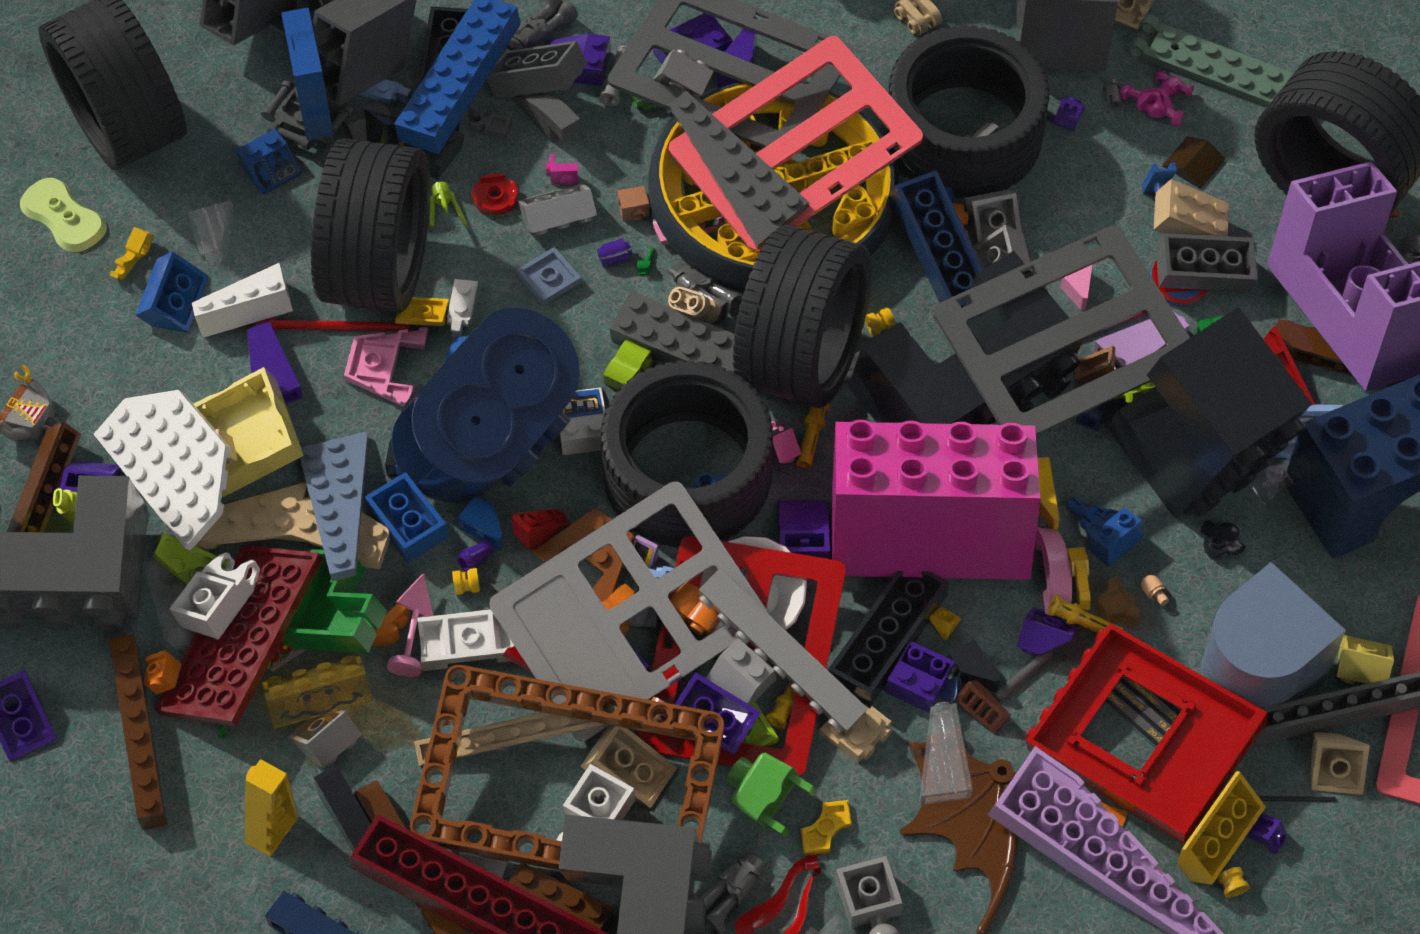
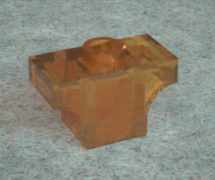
[1095,575,1142,629]

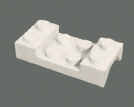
[417,610,514,671]

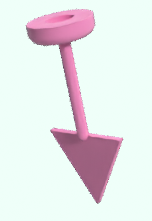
[387,574,433,677]

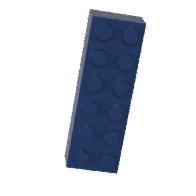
[890,170,983,308]

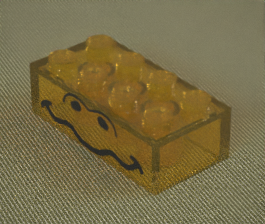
[262,656,373,728]

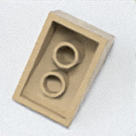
[581,725,677,809]

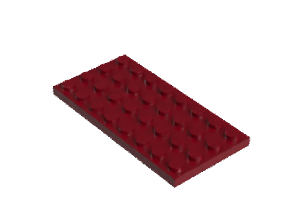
[155,545,324,727]

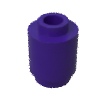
[597,238,632,267]

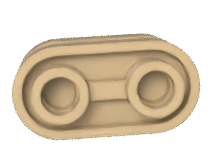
[894,0,943,36]
[668,287,721,323]

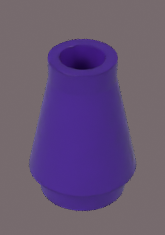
[457,540,494,572]

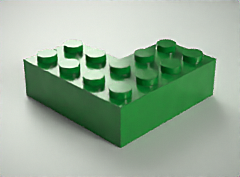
[281,549,387,653]

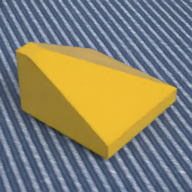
[929,606,962,640]

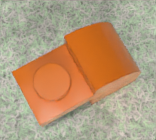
[372,603,410,646]

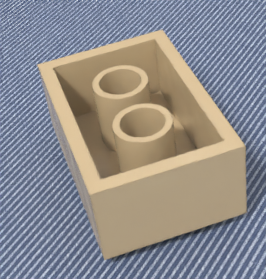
[1154,179,1229,236]

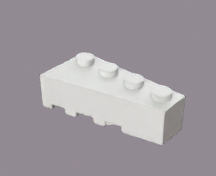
[192,263,293,338]

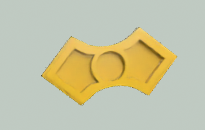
[801,800,852,856]

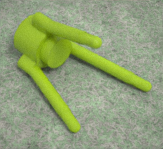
[429,182,467,227]

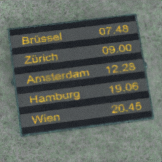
[1103,676,1188,748]

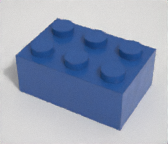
[365,472,448,563]

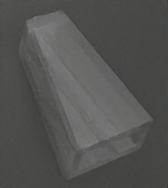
[919,702,972,805]

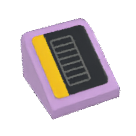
[633,535,659,569]

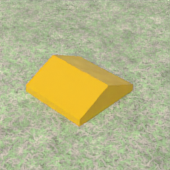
[395,297,449,326]

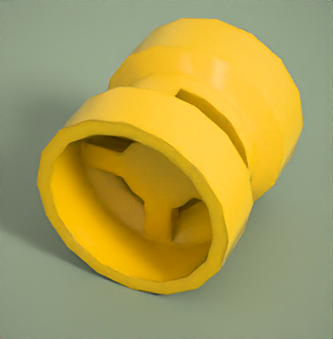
[865,308,895,337]
[452,568,480,596]

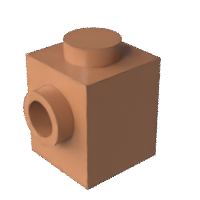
[618,186,652,221]

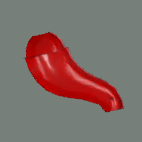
[735,854,821,934]

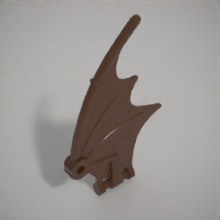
[900,730,1018,934]

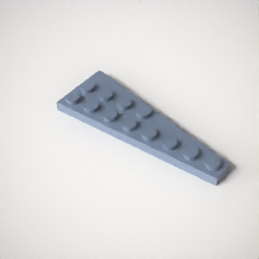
[300,432,369,581]

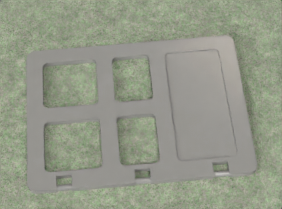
[489,482,768,741]

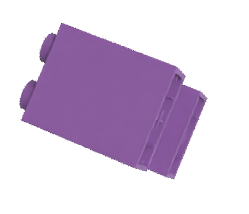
[1267,161,1420,391]

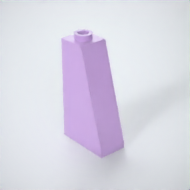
[1094,311,1189,371]

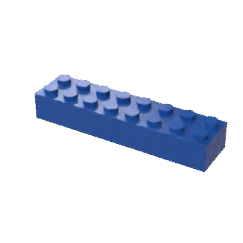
[394,0,521,154]

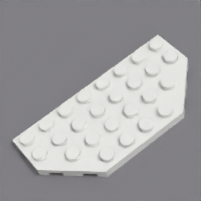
[94,390,231,551]

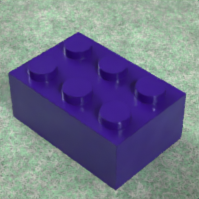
[653,13,733,64]

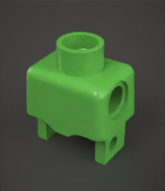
[726,753,817,838]

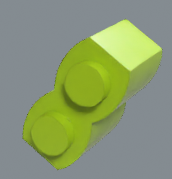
[603,339,653,391]

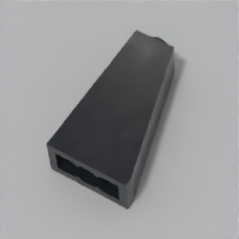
[314,765,371,852]

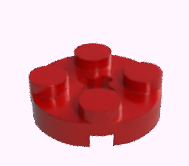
[472,173,518,215]

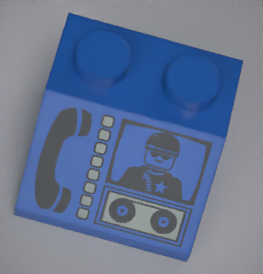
[236,129,301,195]

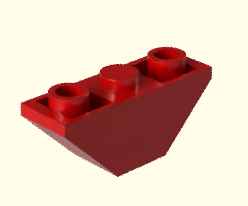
[512,508,572,550]

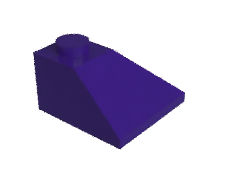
[1016,607,1079,655]

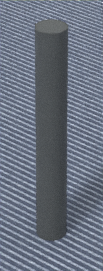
[993,650,1053,702]

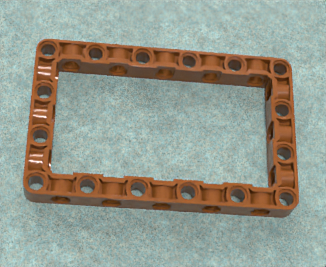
[410,665,724,870]

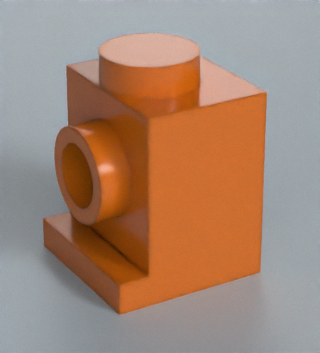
[143,650,181,695]

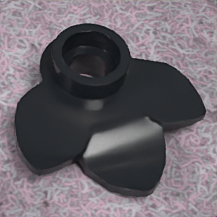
[1200,520,1246,558]

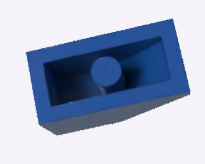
[458,496,503,551]

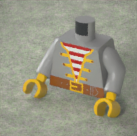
[0,365,60,441]

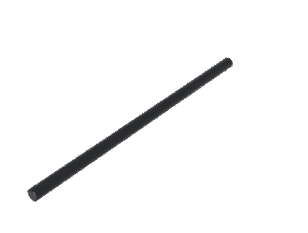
[1214,796,1336,802]

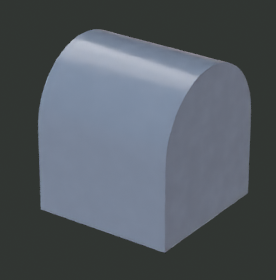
[1199,562,1346,708]

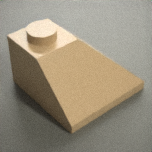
[1311,732,1370,795]

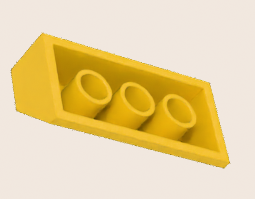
[1177,771,1266,885]

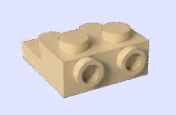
[819,706,892,764]

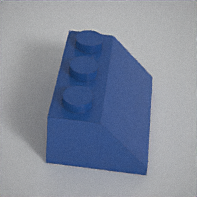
[135,251,209,333]

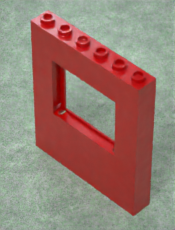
[1025,623,1267,844]

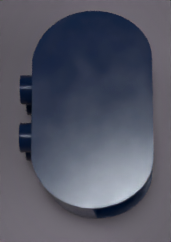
[391,308,580,502]

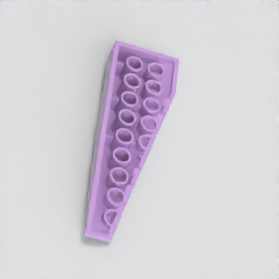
[988,746,1224,934]

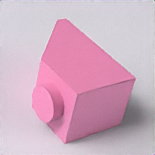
[1060,265,1092,311]
[771,420,801,464]

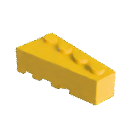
[245,759,299,857]

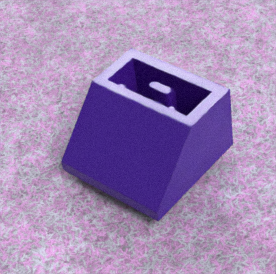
[60,461,122,493]
[886,640,955,714]

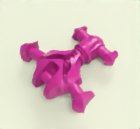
[1119,70,1194,127]

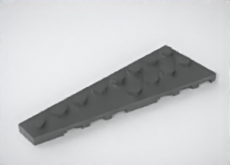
[669,91,810,249]

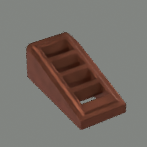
[955,680,1011,734]

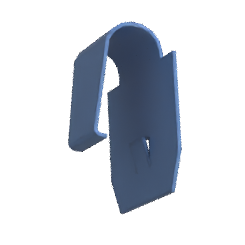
[943,676,962,706]

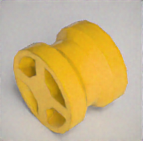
[1217,867,1250,898]

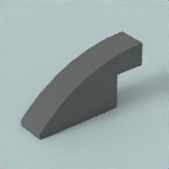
[512,92,581,142]

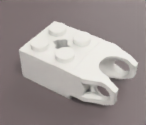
[169,552,260,639]

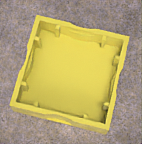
[194,367,304,497]

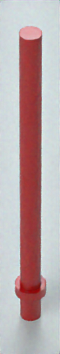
[256,317,411,332]

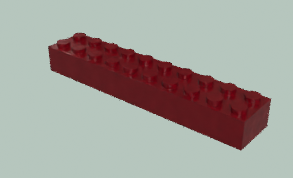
[350,814,608,934]

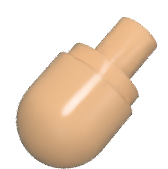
[1141,575,1169,606]

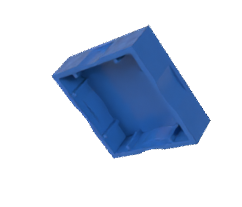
[281,8,334,140]

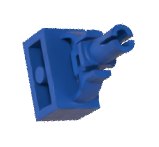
[1067,496,1143,567]

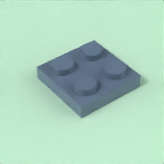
[517,247,582,305]

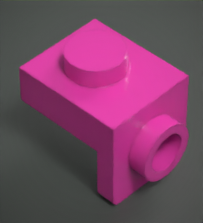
[546,154,579,185]

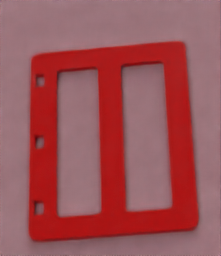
[637,536,846,777]

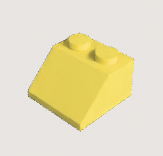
[1336,635,1394,684]

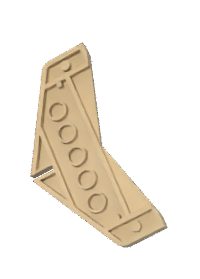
[195,482,390,569]

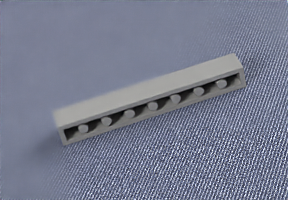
[698,568,868,734]

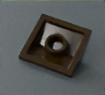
[1162,136,1225,189]

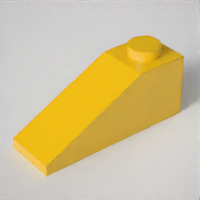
[1037,457,1060,531]

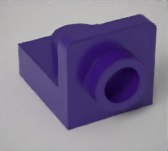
[1053,97,1085,131]
[1246,813,1287,854]

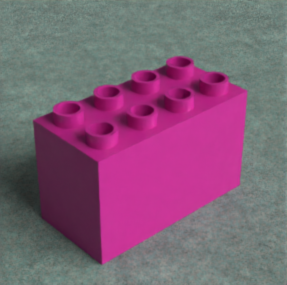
[832,420,1040,580]

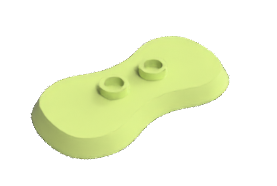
[20,178,107,252]

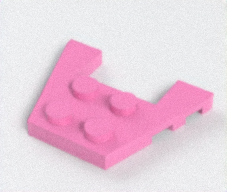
[344,327,429,407]

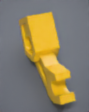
[110,227,155,280]
[1067,547,1090,610]

